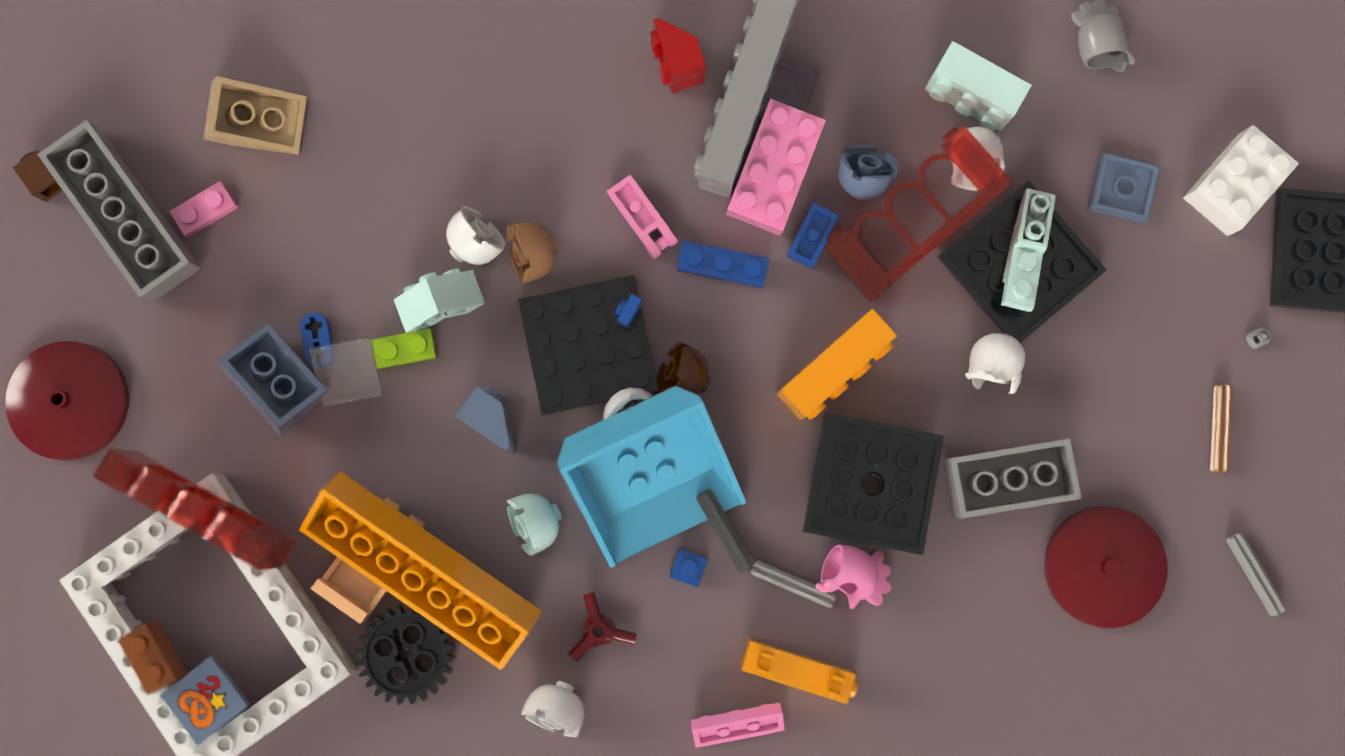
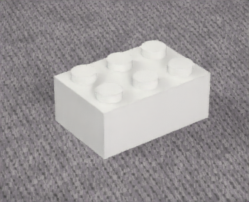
[1183,125,1299,236]

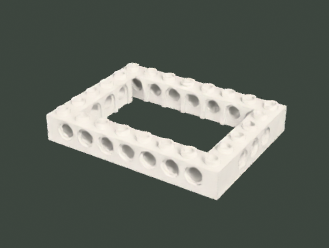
[59,473,358,756]

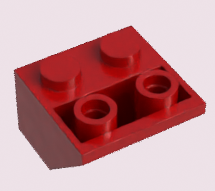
[650,18,706,94]

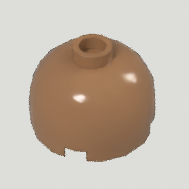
[506,222,559,283]

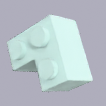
[394,268,485,333]

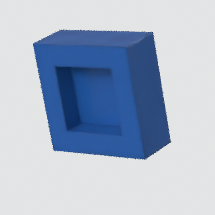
[615,294,643,329]
[670,548,708,587]

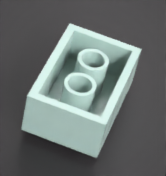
[924,41,1032,131]

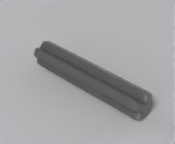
[696,489,754,572]

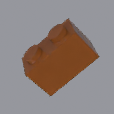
[117,620,188,695]

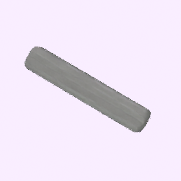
[1226,533,1286,616]
[750,560,836,608]

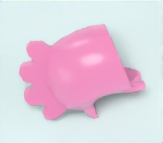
[815,544,891,609]

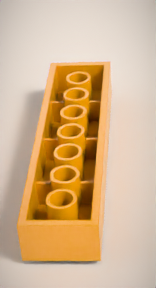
[299,471,542,670]

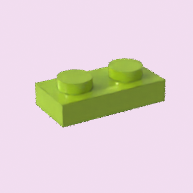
[372,328,438,370]

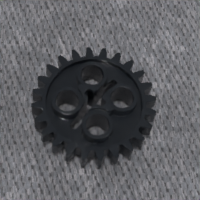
[355,604,456,705]

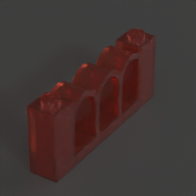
[824,126,1013,302]
[92,448,297,571]

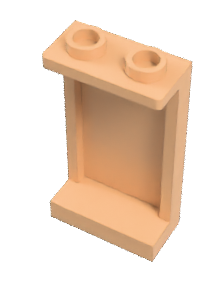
[311,497,428,624]

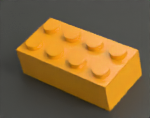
[777,308,897,420]

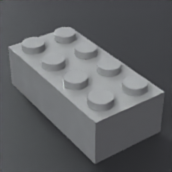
[943,439,1082,519]

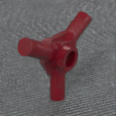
[568,592,637,662]

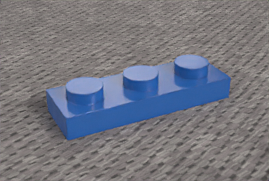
[677,241,769,289]

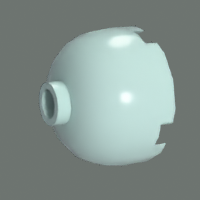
[506,493,562,556]

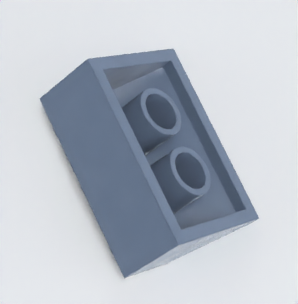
[219,324,327,436]

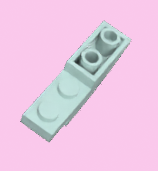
[1001,188,1056,312]

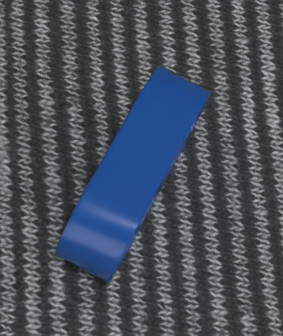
[300,313,335,369]

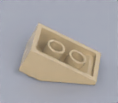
[203,76,307,155]

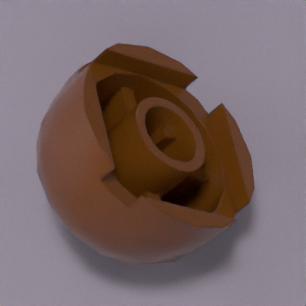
[655,342,710,395]

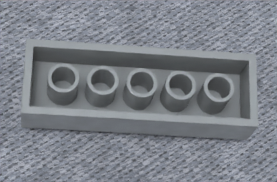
[37,120,201,303]

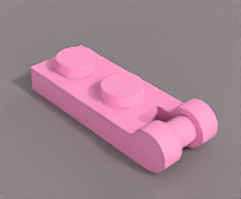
[606,175,678,259]

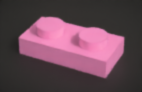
[169,181,239,238]

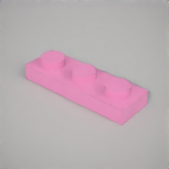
[690,702,785,748]

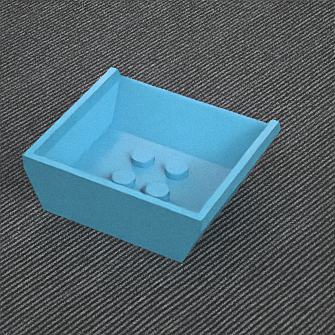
[557,386,747,568]

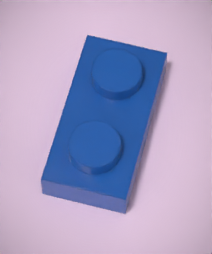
[786,203,840,270]

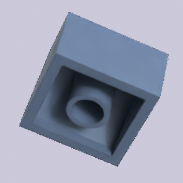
[456,386,517,453]

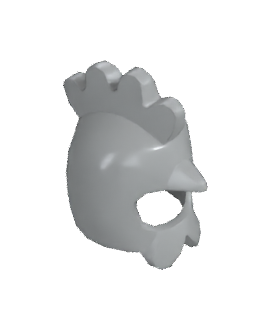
[1071,0,1135,72]

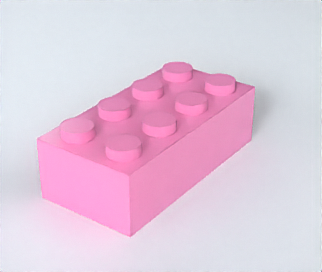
[726,99,826,236]

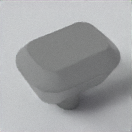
[1246,327,1270,349]

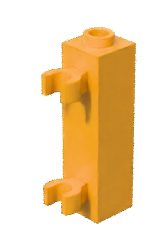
[740,638,859,704]

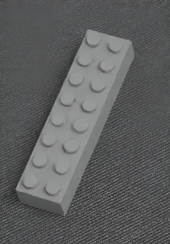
[694,0,800,199]

